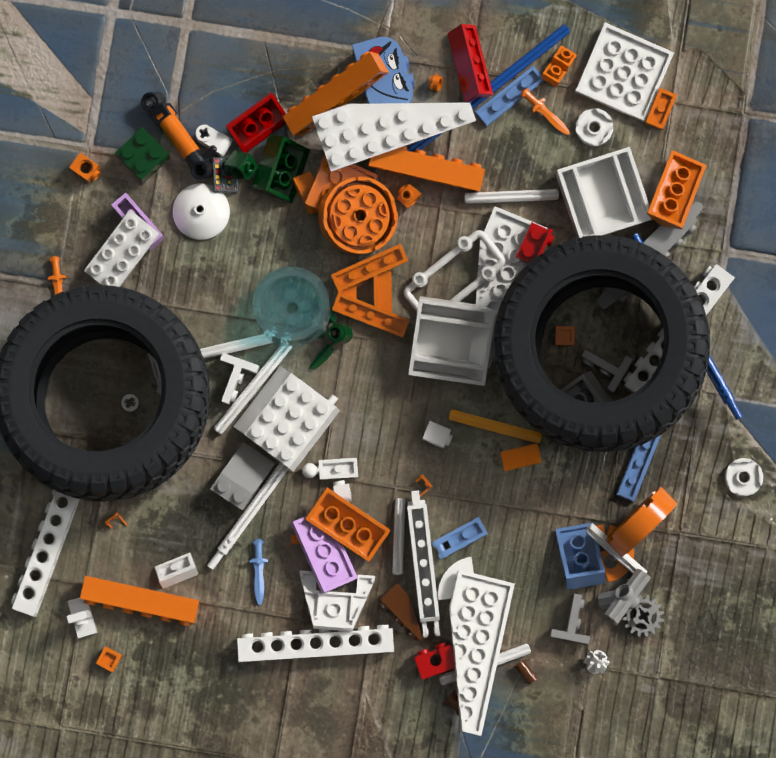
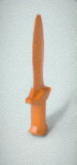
[521,88,570,135]
[48,256,66,295]

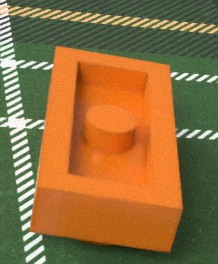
[645,88,677,130]

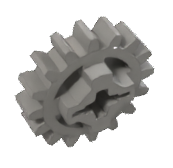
[622,595,664,637]

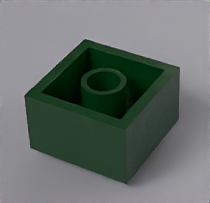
[115,127,171,184]

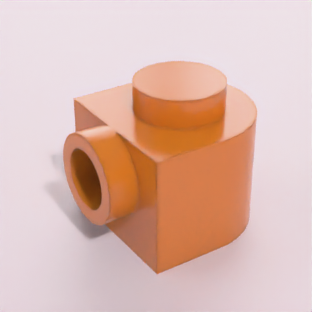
[397,184,422,208]

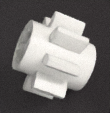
[584,650,610,674]

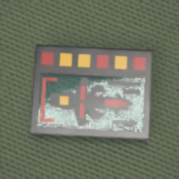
[213,157,239,193]

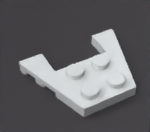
[300,570,375,631]

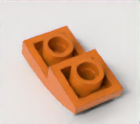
[540,45,577,87]
[292,171,318,214]

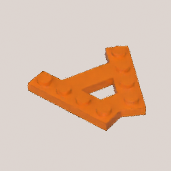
[331,244,410,338]

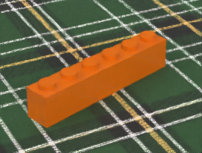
[283,52,389,137]
[367,146,485,192]
[80,576,200,626]

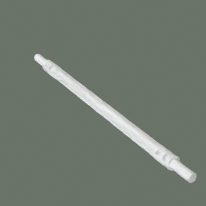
[207,394,338,569]

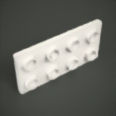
[85,211,159,287]

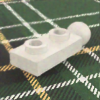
[302,458,358,480]

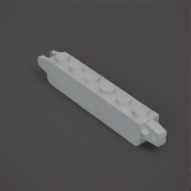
[596,201,703,310]

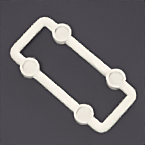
[404,230,505,312]

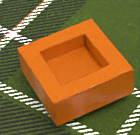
[555,326,575,346]
[96,646,123,673]

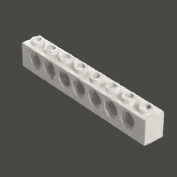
[623,264,735,394]
[11,490,80,617]
[237,625,394,662]

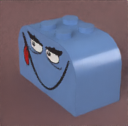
[352,37,415,104]

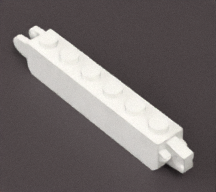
[407,490,440,638]

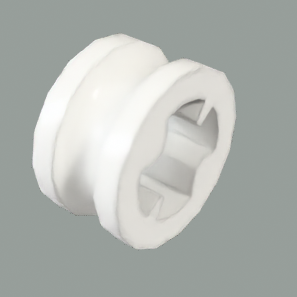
[121,394,139,412]

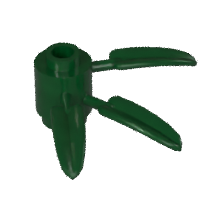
[295,297,353,370]

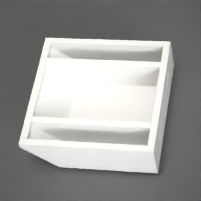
[556,147,653,238]
[408,296,496,386]
[233,366,340,472]

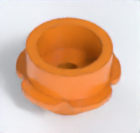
[428,73,443,92]

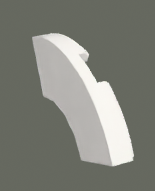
[438,557,474,600]

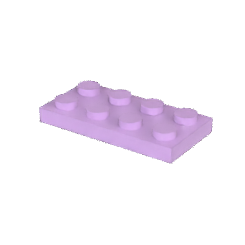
[291,516,358,594]

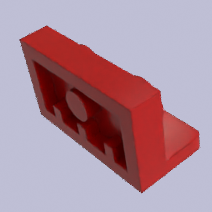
[515,222,555,263]

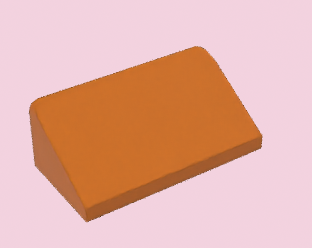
[500,443,542,471]

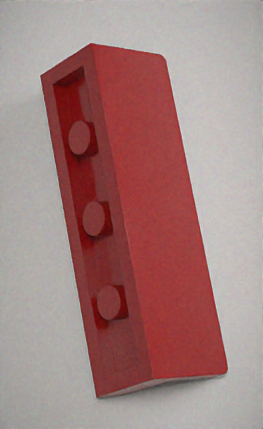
[447,24,493,102]

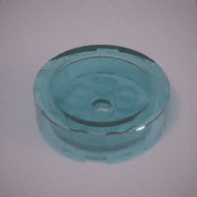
[252,267,331,347]

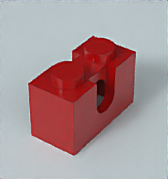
[414,642,455,679]

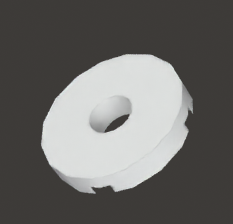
[576,109,613,147]
[724,458,763,496]

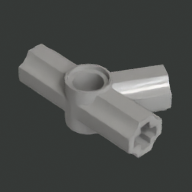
[598,568,651,625]

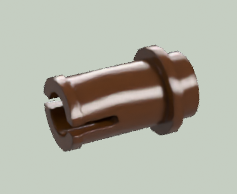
[514,660,538,685]

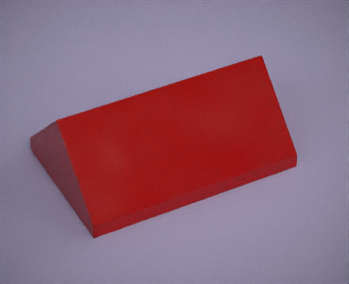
[225,92,286,153]

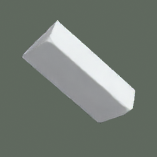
[154,553,198,588]

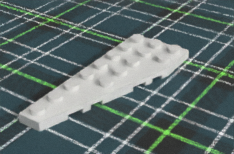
[312,103,476,171]
[475,206,547,369]
[449,570,515,736]

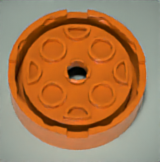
[318,177,398,254]
[605,487,678,557]

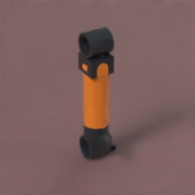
[141,92,217,180]

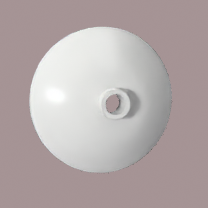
[173,183,230,240]

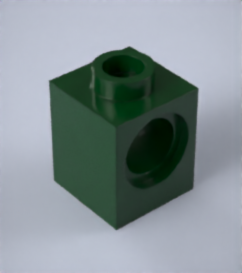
[224,150,259,180]

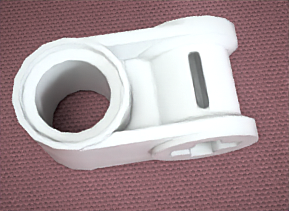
[196,125,233,157]

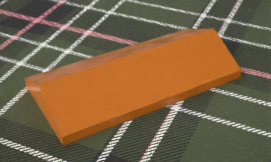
[647,150,707,230]
[305,487,391,562]

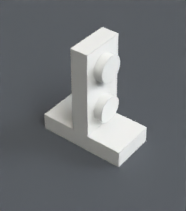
[220,353,260,405]
[67,597,97,638]

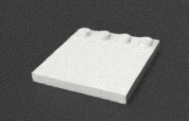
[575,23,674,122]

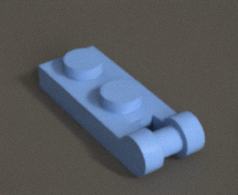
[431,517,488,560]

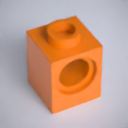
[69,153,101,184]

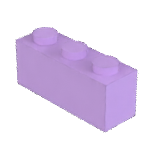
[111,193,165,251]

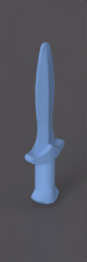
[249,539,268,605]

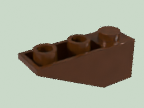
[380,583,423,641]

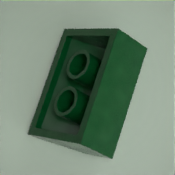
[251,134,310,203]

